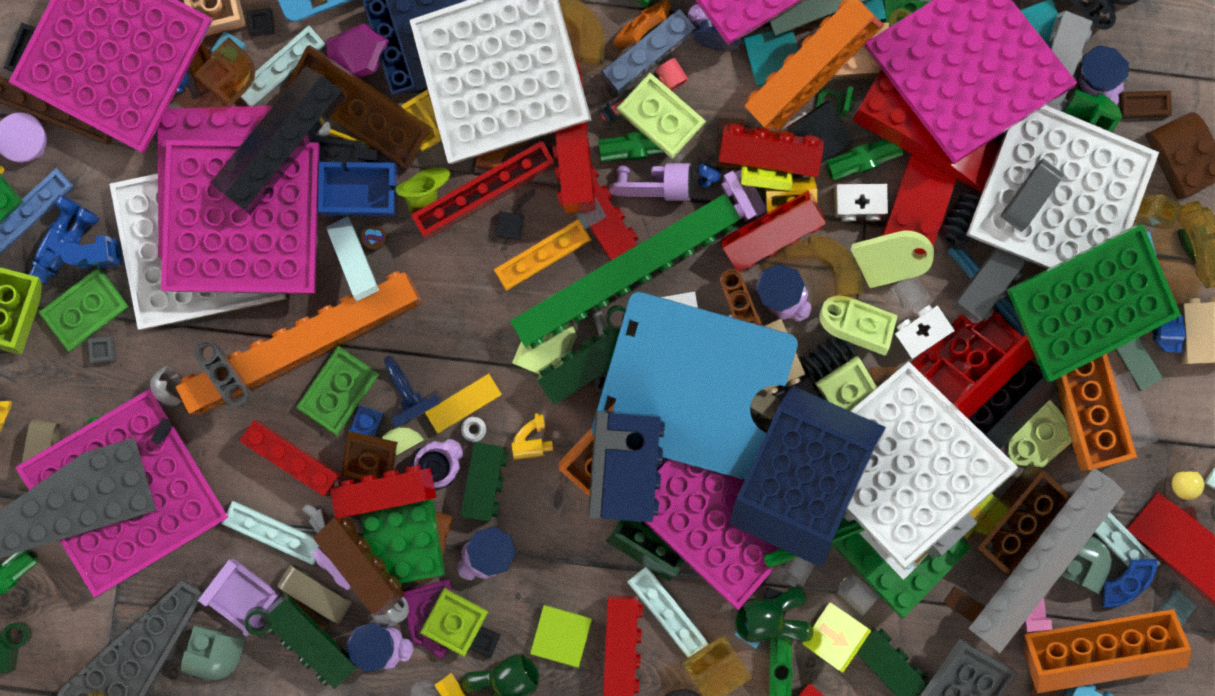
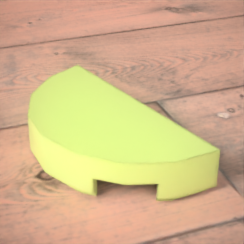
[382,427,424,456]

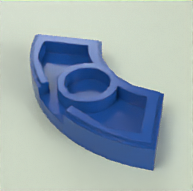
[1102,558,1158,608]

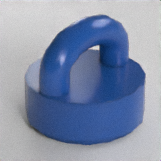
[696,162,722,188]

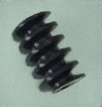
[938,194,980,250]
[800,336,857,383]

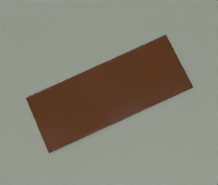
[944,587,985,622]

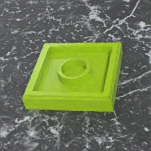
[420,588,489,657]
[530,605,592,668]

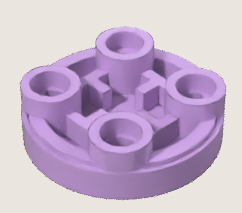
[0,113,47,163]

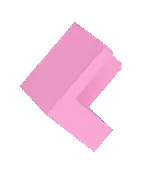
[1021,598,1052,632]

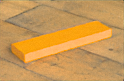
[494,219,592,291]

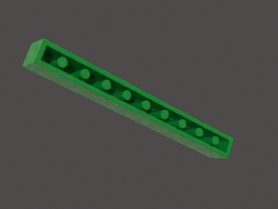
[510,194,741,349]

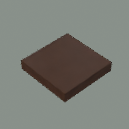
[341,431,398,481]

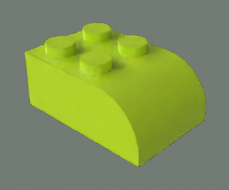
[0,267,42,355]

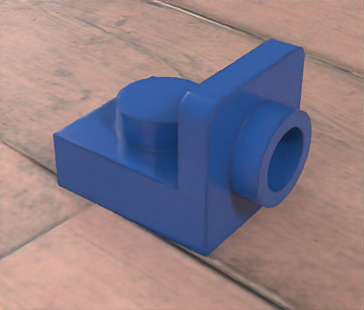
[349,405,384,437]

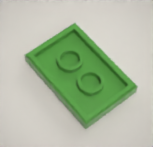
[38,267,130,352]
[296,346,380,436]

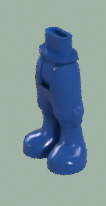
[29,194,100,284]

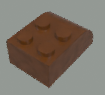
[1145,112,1215,200]

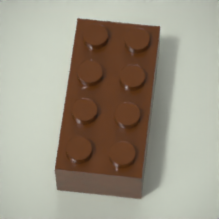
[965,464,1072,577]

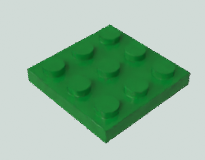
[360,500,445,584]

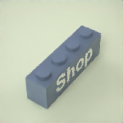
[602,9,695,96]

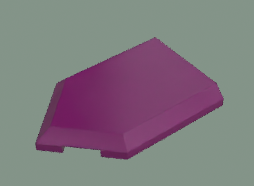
[325,24,389,78]
[402,579,452,659]

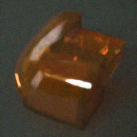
[194,37,255,108]

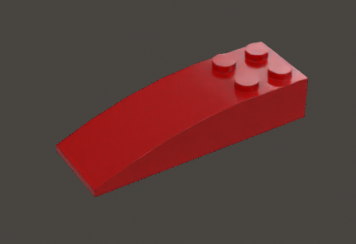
[852,70,1000,193]
[880,153,956,254]
[1126,492,1215,607]

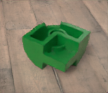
[1063,89,1122,133]

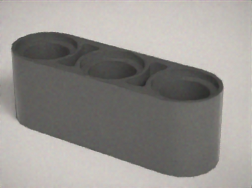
[1000,158,1064,232]
[194,341,252,407]

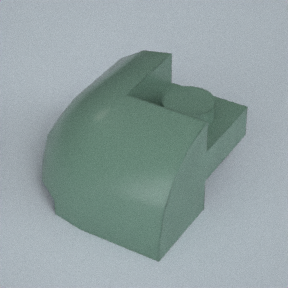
[1061,536,1112,595]
[181,625,246,681]

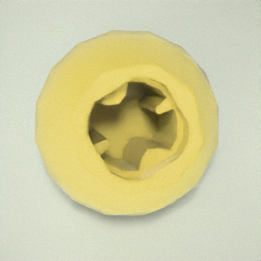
[1171,471,1205,500]

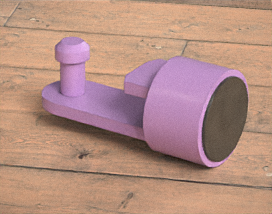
[609,163,693,201]

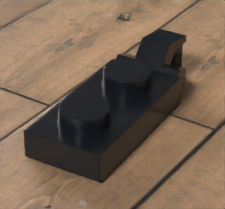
[310,137,380,166]

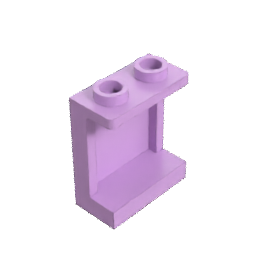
[198,558,281,637]

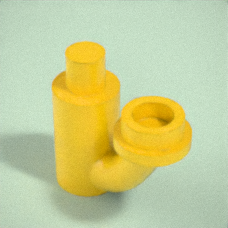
[512,413,553,460]

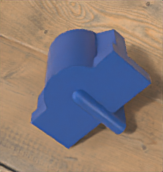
[1152,315,1185,353]

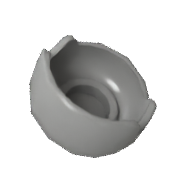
[150,366,182,406]

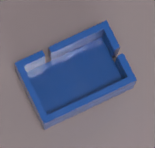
[318,162,398,217]

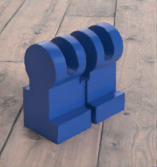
[61,235,123,269]

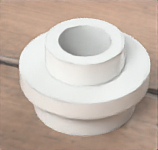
[461,417,486,442]

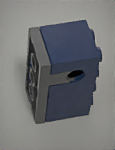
[588,410,665,522]

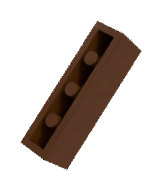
[313,517,405,615]

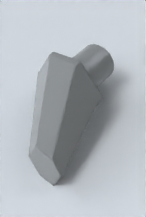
[302,503,327,533]

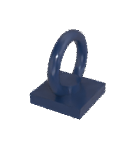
[384,355,441,428]

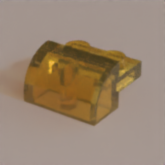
[681,635,752,696]

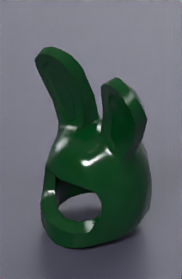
[735,587,813,643]
[461,654,540,696]

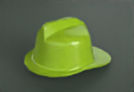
[395,166,450,213]

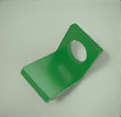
[816,86,855,117]

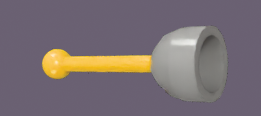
[315,121,370,149]

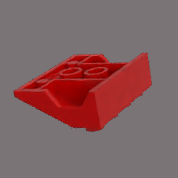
[911,311,1034,419]

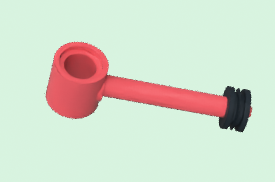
[599,58,689,125]

